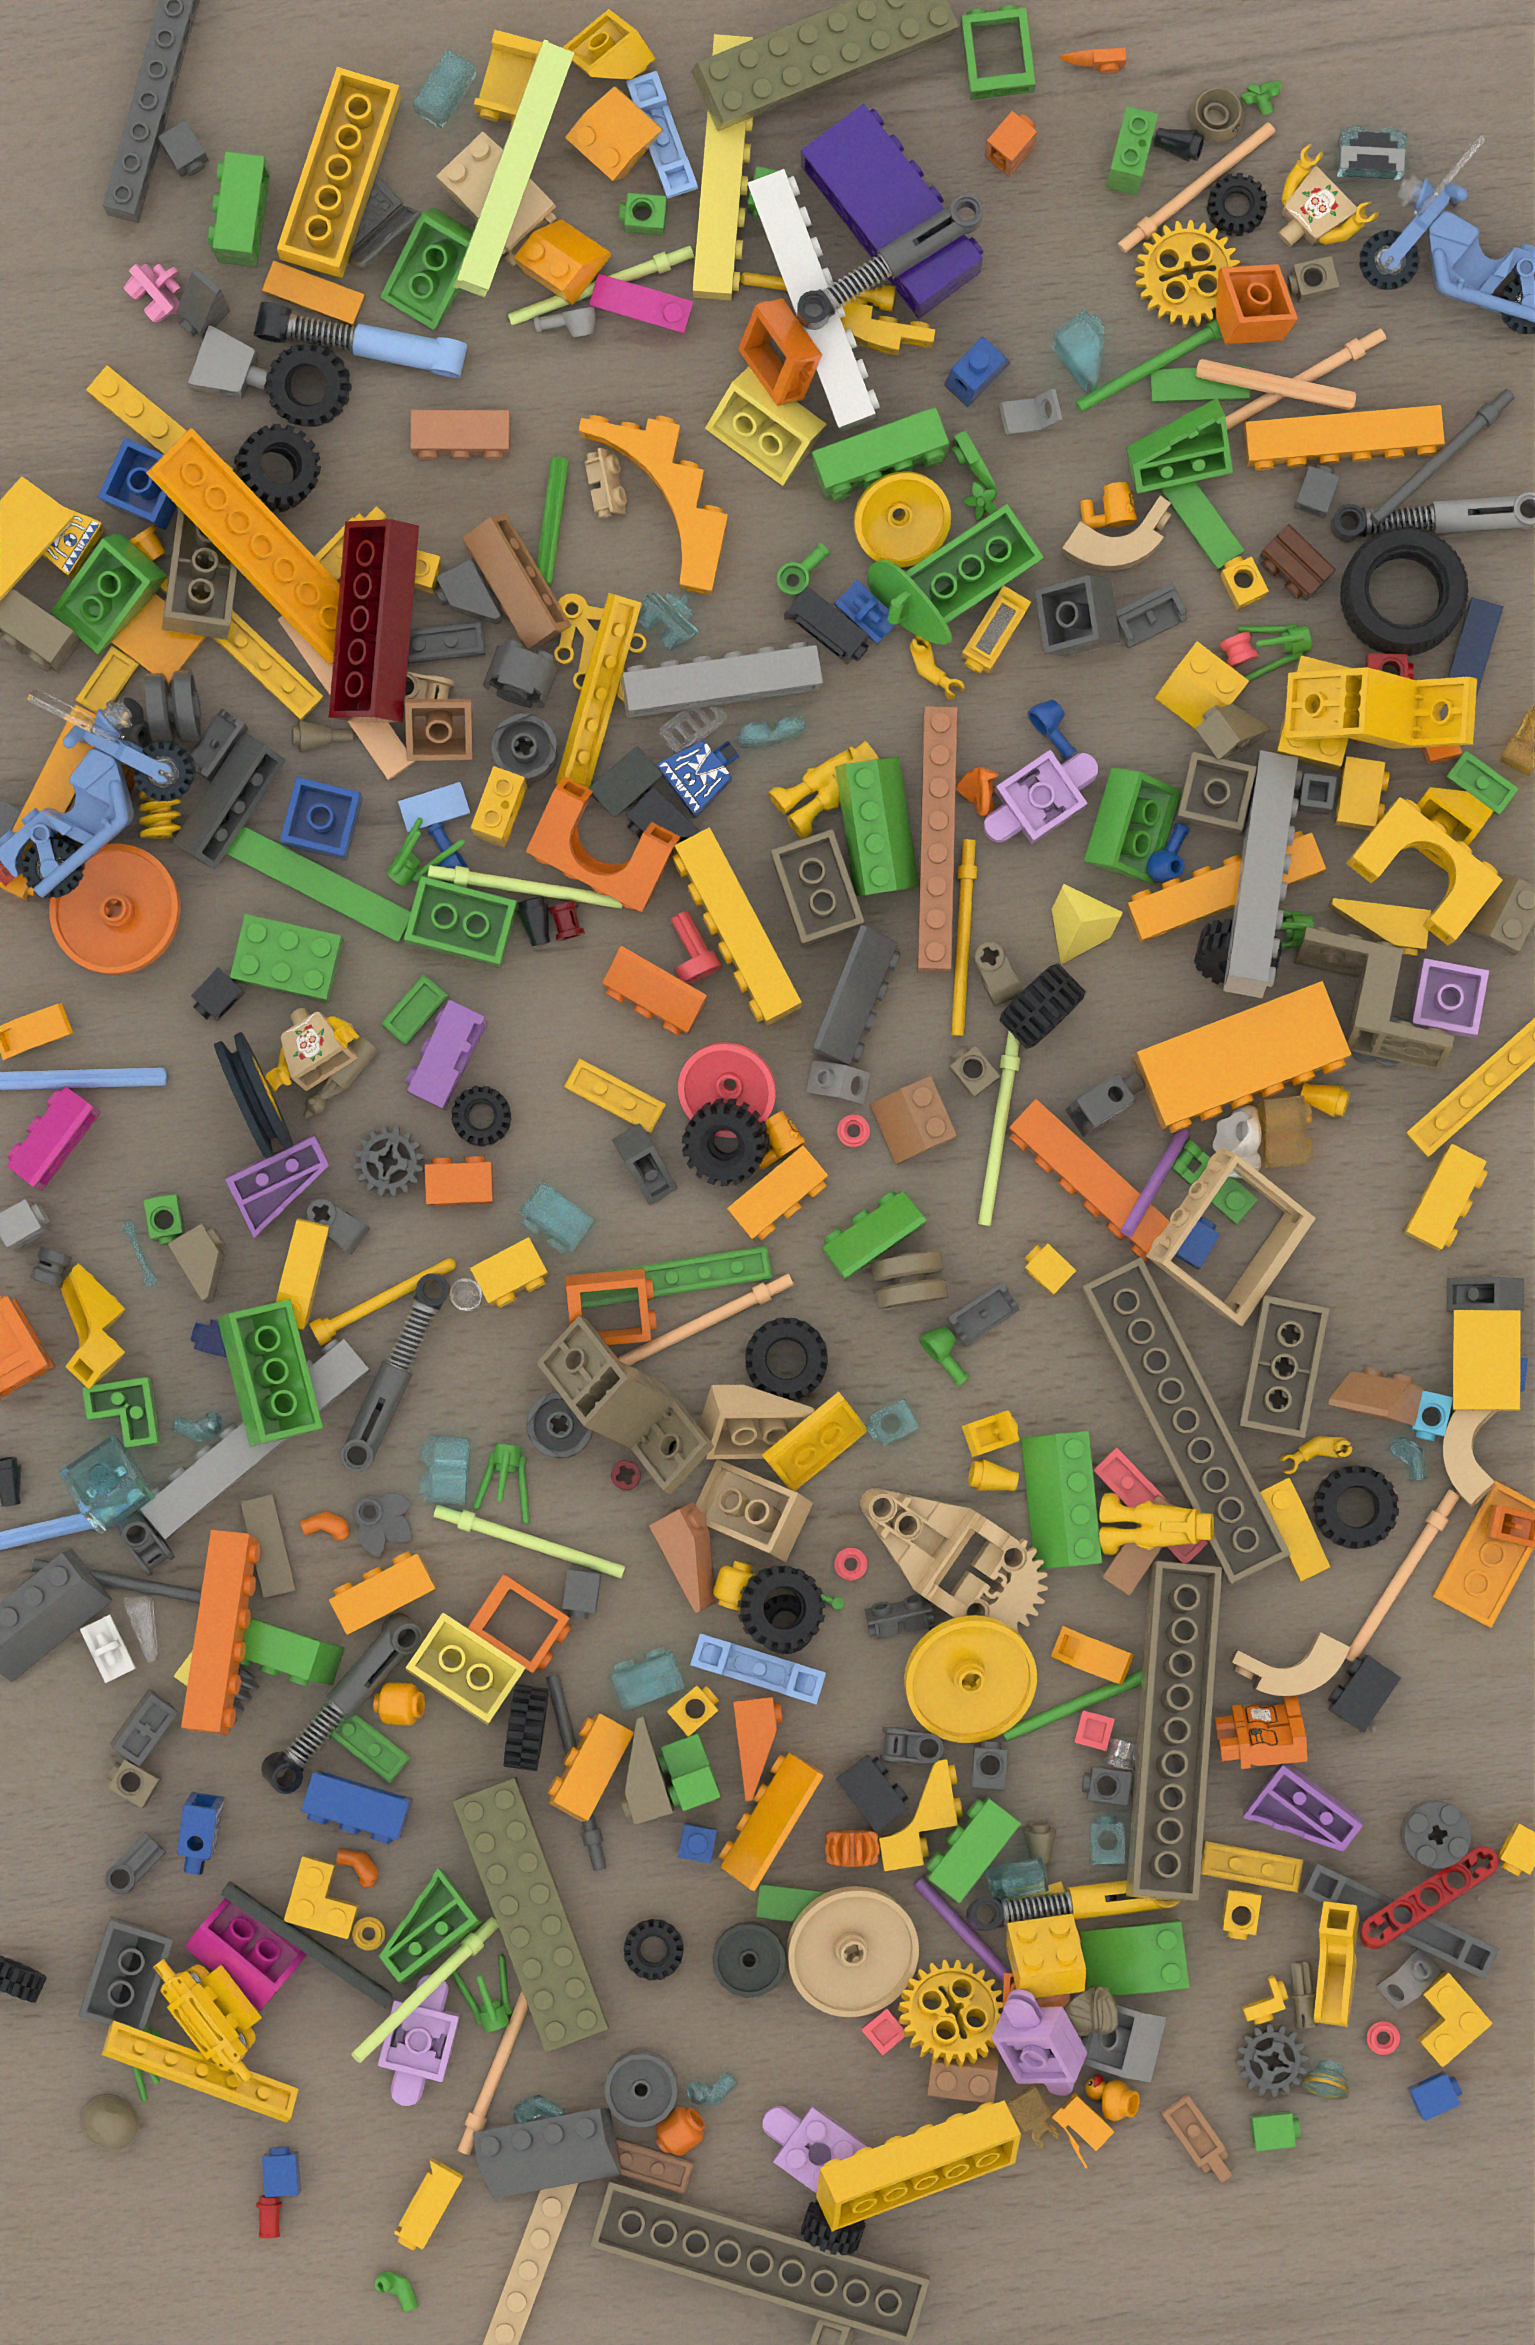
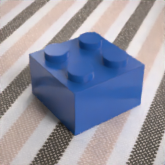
[98,438,177,530]
[280,777,363,861]

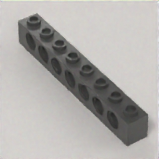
[103,0,200,223]

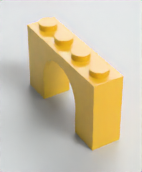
[1346,797,1503,946]

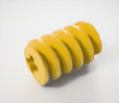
[139,771,181,839]

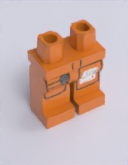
[1215,1695,1308,1770]

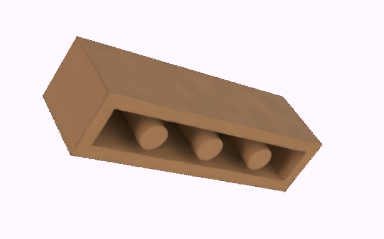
[462,514,572,650]

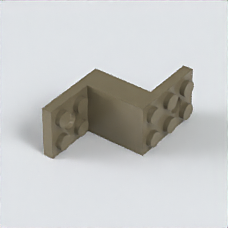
[1295,927,1454,1071]
[536,1315,715,1494]

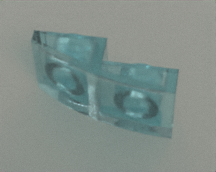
[737,715,807,748]

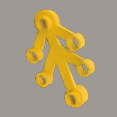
[554,593,646,703]

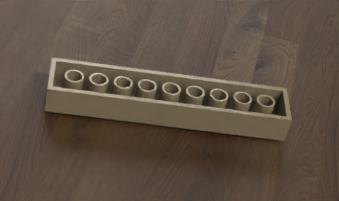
[1080,1257,1291,1584]
[1126,1561,1222,1903]
[590,2178,930,2345]

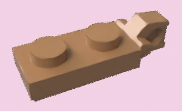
[1160,2093,1233,2183]

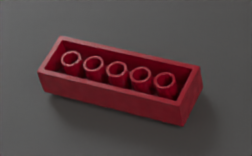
[328,519,419,723]

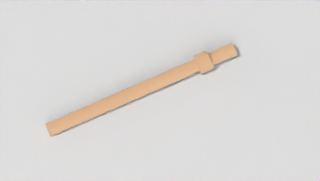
[1117,122,1276,253]
[1225,328,1387,430]
[617,1273,794,1366]
[1346,1489,1460,1663]
[457,1990,529,2155]

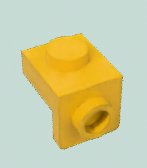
[961,1410,1019,1457]
[1241,1975,1288,2025]

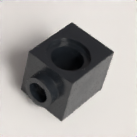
[191,968,245,1021]

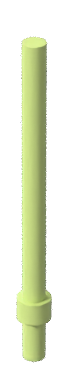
[507,245,695,326]
[427,865,622,909]
[978,1030,1021,1226]
[433,1504,625,1579]
[351,1917,499,2063]

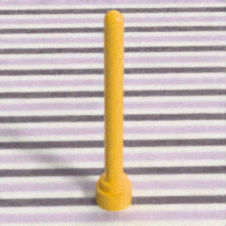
[740,272,896,312]
[309,1258,456,1346]

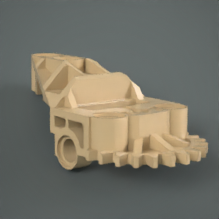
[860,1488,1048,1632]

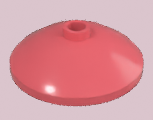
[678,1042,776,1138]

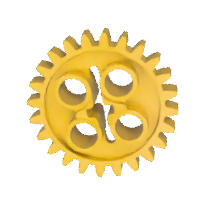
[1134,220,1240,328]
[898,1959,1003,2068]

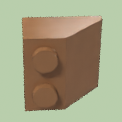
[405,699,473,761]
[870,1076,957,1165]
[1328,1368,1424,1426]
[926,2029,999,2103]

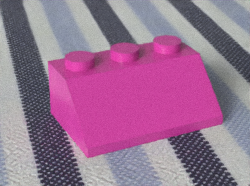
[7,1086,101,1191]
[184,1898,307,2011]

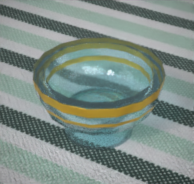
[1301,2060,1349,2100]

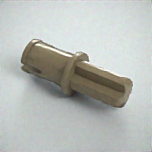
[1290,1961,1318,2029]

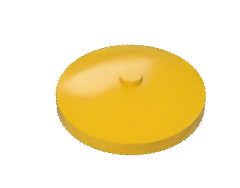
[904,1615,1037,1743]

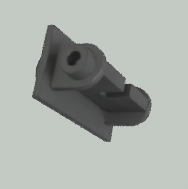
[864,1595,935,1639]

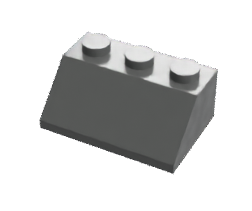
[78,1916,174,2031]

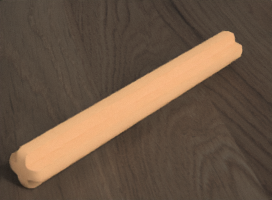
[1196,359,1356,410]

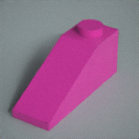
[589,274,693,333]

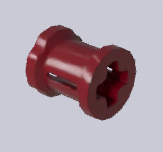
[549,901,585,941]
[611,1460,641,1490]

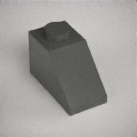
[434,559,502,625]
[612,1123,678,1205]
[1447,1277,1524,1312]

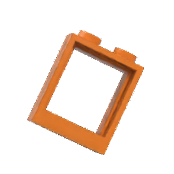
[738,298,822,406]
[566,1268,657,1345]
[467,1574,572,1673]

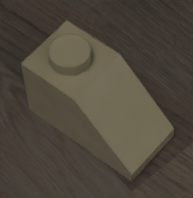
[1195,704,1270,760]

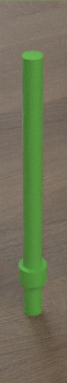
[1075,318,1223,413]
[1003,1670,1142,1742]

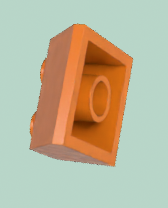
[1216,264,1298,345]

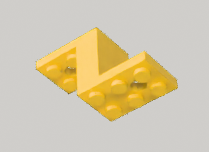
[1284,667,1477,749]

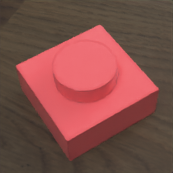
[1074,1710,1115,1751]
[861,2008,905,2056]

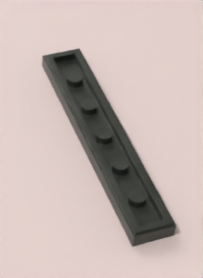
[221,1882,392,2008]

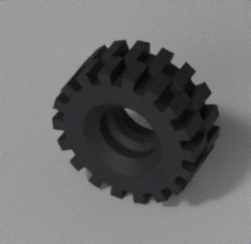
[1194,919,1282,987]
[682,1098,769,1186]
[503,1684,549,1771]

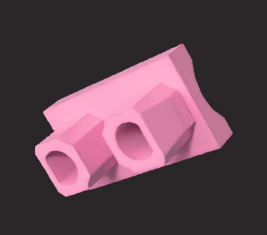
[124,264,181,322]

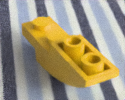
[840,298,935,356]

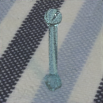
[122,1222,157,1287]

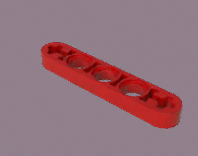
[1359,1846,1499,1949]

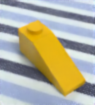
[1329,898,1431,957]
[276,1218,330,1330]
[1259,1478,1330,1582]

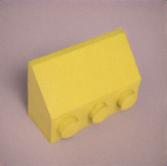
[705,366,827,486]
[406,1613,526,1725]

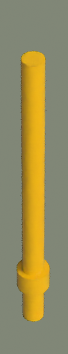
[951,839,978,1036]

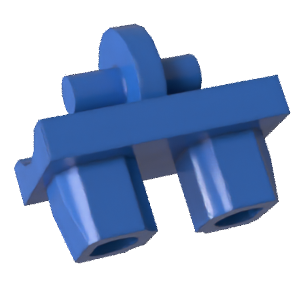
[834,580,896,645]

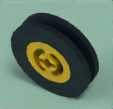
[214,1032,293,1159]

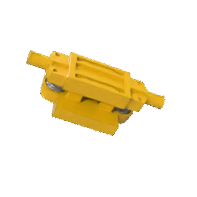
[153,1959,262,2084]

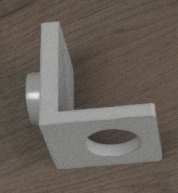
[999,389,1062,435]
[806,1061,870,1105]
[1376,1948,1441,2011]

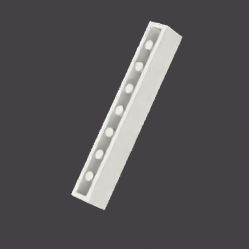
[747,169,880,432]

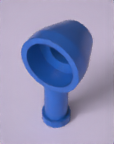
[1027,700,1077,760]
[427,822,470,883]
[1147,823,1190,883]

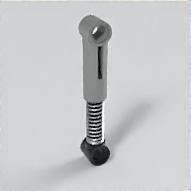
[1331,492,1535,542]

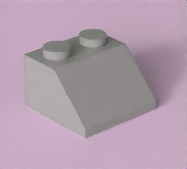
[1082,2003,1167,2082]

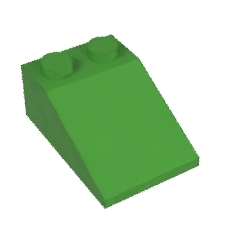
[380,207,473,330]
[50,533,168,654]
[1080,1919,1190,1996]

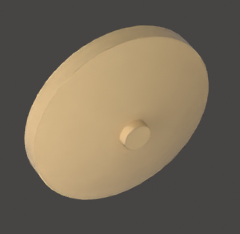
[786,1886,919,2017]

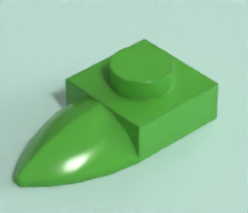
[951,430,997,489]

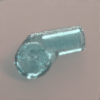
[1390,1437,1427,1480]
[687,2072,738,2105]
[514,2095,565,2123]

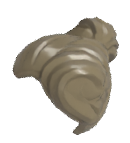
[1064,1986,1118,2037]

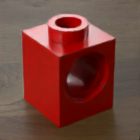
[1365,654,1414,679]

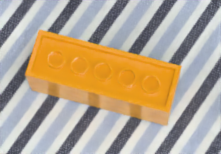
[1133,981,1351,1134]

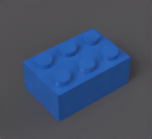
[301,1770,413,1844]

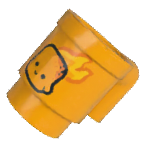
[1080,482,1138,529]
[758,1111,806,1169]

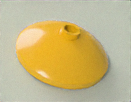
[854,471,951,568]

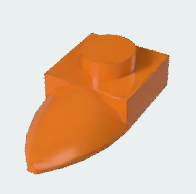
[1060,47,1126,75]

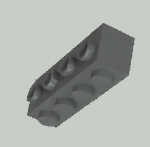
[172,733,286,870]

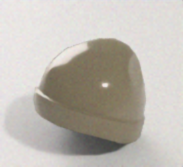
[81,2094,139,2151]

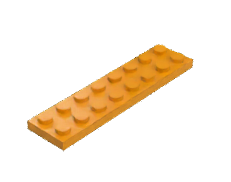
[146,428,340,665]

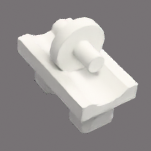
[80,1615,136,1683]

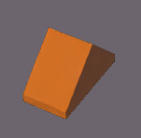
[1485,1505,1535,1548]

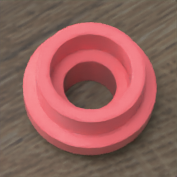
[837,1114,870,1148]
[834,1548,867,1581]
[1366,2021,1400,2055]

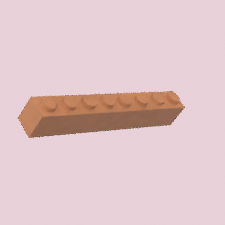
[917,706,958,973]

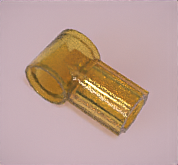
[1499,705,1535,776]

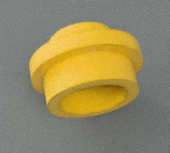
[352,1917,386,1951]

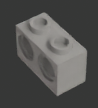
[0,1199,50,1251]

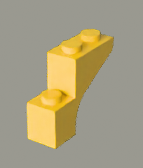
[60,1263,125,1389]
[879,1758,963,1871]
[1314,1901,1360,2027]

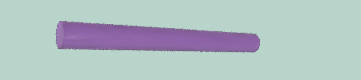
[1121,1128,1190,1237]
[913,1877,1011,1982]

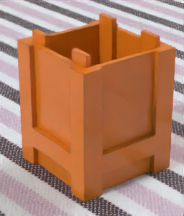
[0,1294,56,1399]

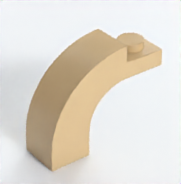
[1061,496,1172,572]
[1443,1410,1498,1508]
[1230,1632,1351,1696]

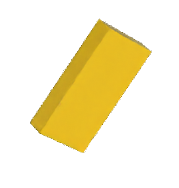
[75,646,140,714]

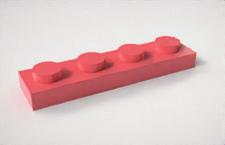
[1093,1447,1208,1564]

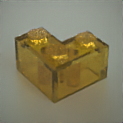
[1259,1095,1313,1170]

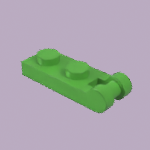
[1171,1139,1259,1225]

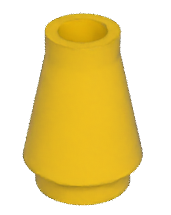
[1299,1083,1350,1118]
[968,1459,1019,1492]

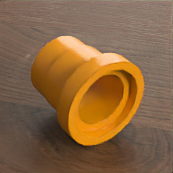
[129,525,167,562]

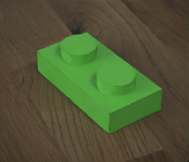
[1446,751,1519,816]

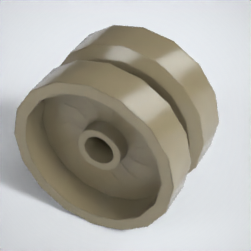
[871,1251,949,1309]

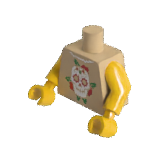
[1278,144,1379,247]
[265,1008,359,1092]

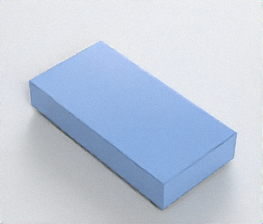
[398,782,471,834]

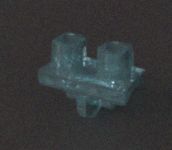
[637,591,698,650]
[984,1858,1049,1899]

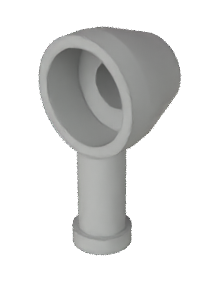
[534,307,596,338]

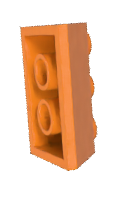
[602,946,708,1037]

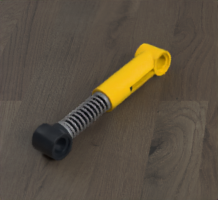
[966,1880,1180,1931]

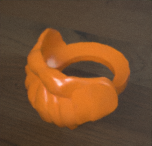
[956,766,999,816]

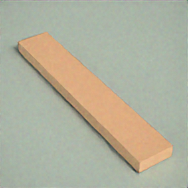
[277,616,415,781]

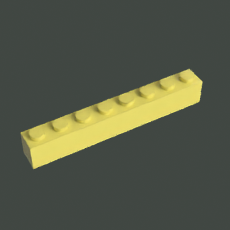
[693,34,753,301]

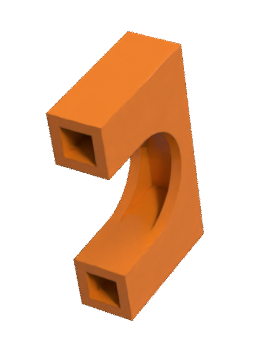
[526,776,681,913]

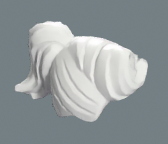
[1212,1105,1262,1178]

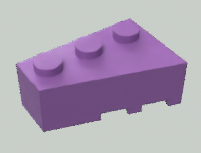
[405,999,488,1111]
[225,1133,329,1238]
[1243,1763,1363,1852]

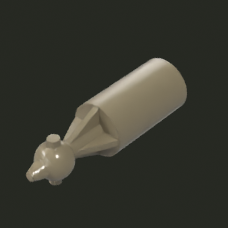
[303,1032,380,1119]

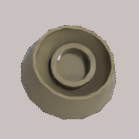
[1189,87,1246,142]

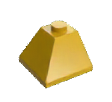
[562,9,656,80]
[1414,787,1494,872]

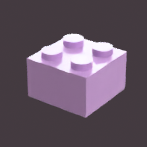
[1409,958,1489,1039]

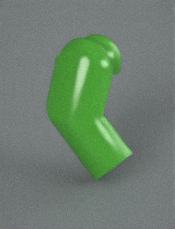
[374,2271,418,2312]

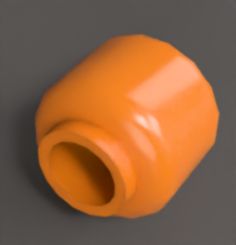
[655,2106,706,2156]

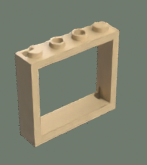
[1146,1148,1316,1326]

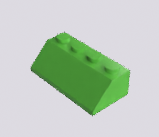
[905,504,1044,624]
[835,757,919,896]
[218,1299,323,1447]
[1021,1431,1102,1570]

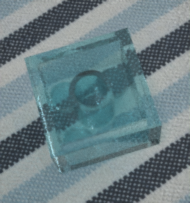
[59,1434,155,1535]

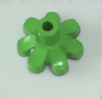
[1240,80,1281,115]

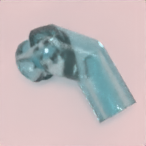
[172,1412,222,1441]

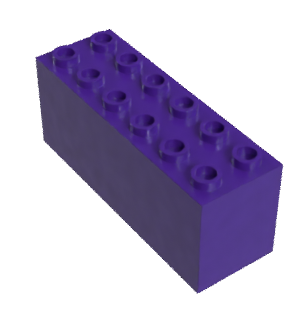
[801,103,983,319]

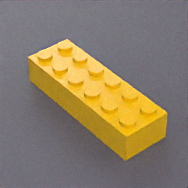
[277,67,402,278]
[672,827,802,1027]
[816,2100,1021,2231]

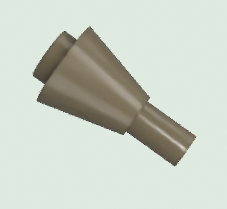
[292,720,353,753]
[1023,1822,1056,1885]

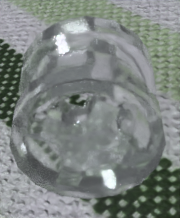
[449,1278,483,1312]
[1103,1737,1137,1772]

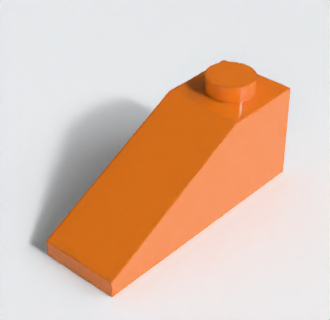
[733,1696,783,1801]

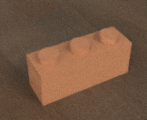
[411,410,511,460]

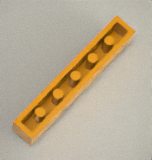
[1243,405,1445,471]
[0,705,96,901]
[1126,831,1326,943]

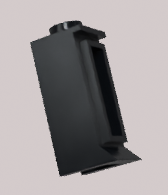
[784,586,869,665]

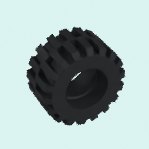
[266,344,352,427]
[233,424,321,512]
[999,963,1086,1049]
[745,1317,828,1400]
[1313,1465,1399,1549]
[737,1566,826,1650]

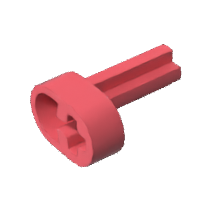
[671,911,722,985]

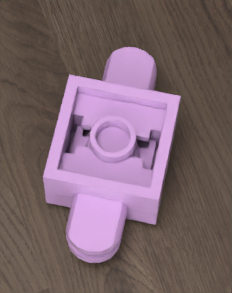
[984,750,1098,845]
[378,1974,461,2106]
[991,1989,1088,2096]
[763,2104,867,2193]

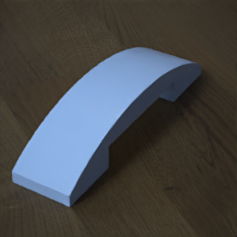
[626,71,698,199]
[690,1633,827,1705]

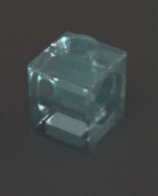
[866,1399,919,1446]
[1089,1816,1125,1865]

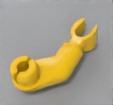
[910,636,964,700]
[1278,1436,1353,1474]

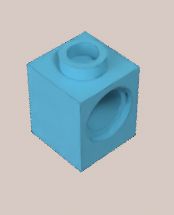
[1409,1390,1453,1442]

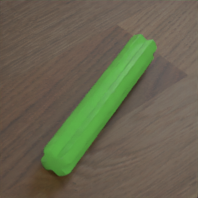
[536,457,569,585]

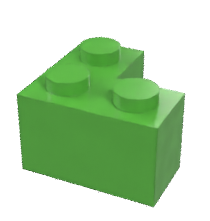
[82,1377,162,1448]
[657,1733,721,1811]

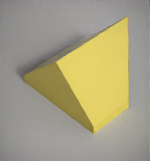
[1051,884,1123,965]

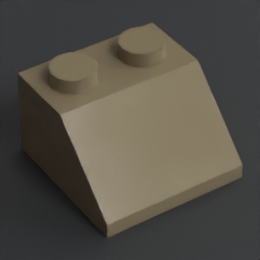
[1464,871,1535,955]
[168,1223,226,1304]

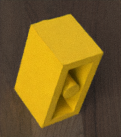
[1334,756,1390,831]

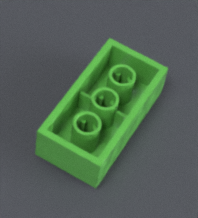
[812,407,949,502]

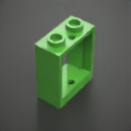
[960,5,1036,100]
[1106,106,1158,195]

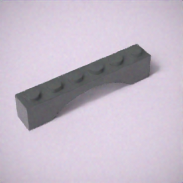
[1300,1861,1499,1980]

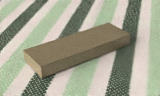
[240,1494,296,1598]

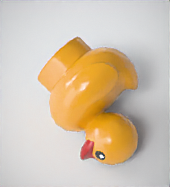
[1085,2074,1140,2121]

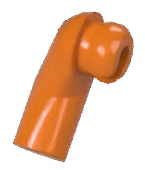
[300,1511,350,1541]
[336,1848,379,1888]

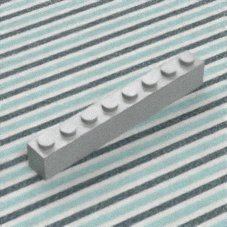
[1223,750,1302,998]
[140,1339,371,1540]

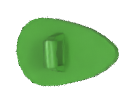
[867,559,952,645]

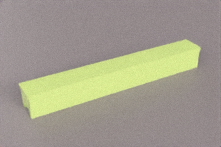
[453,39,574,298]

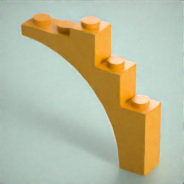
[579,415,728,596]

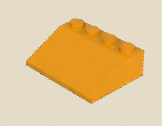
[718,1752,824,1891]

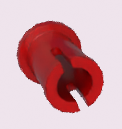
[256,2195,282,2238]

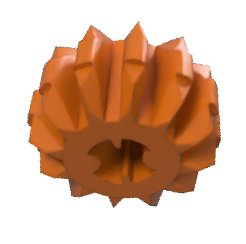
[824,1829,880,1867]

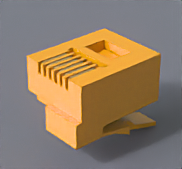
[1051,2092,1114,2168]

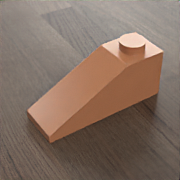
[649,1502,715,1614]

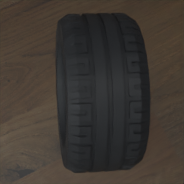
[1340,527,1469,656]

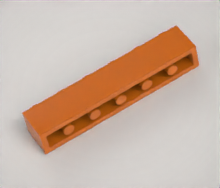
[1008,1099,1170,1263]
[181,1530,261,1736]

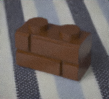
[1260,524,1336,601]

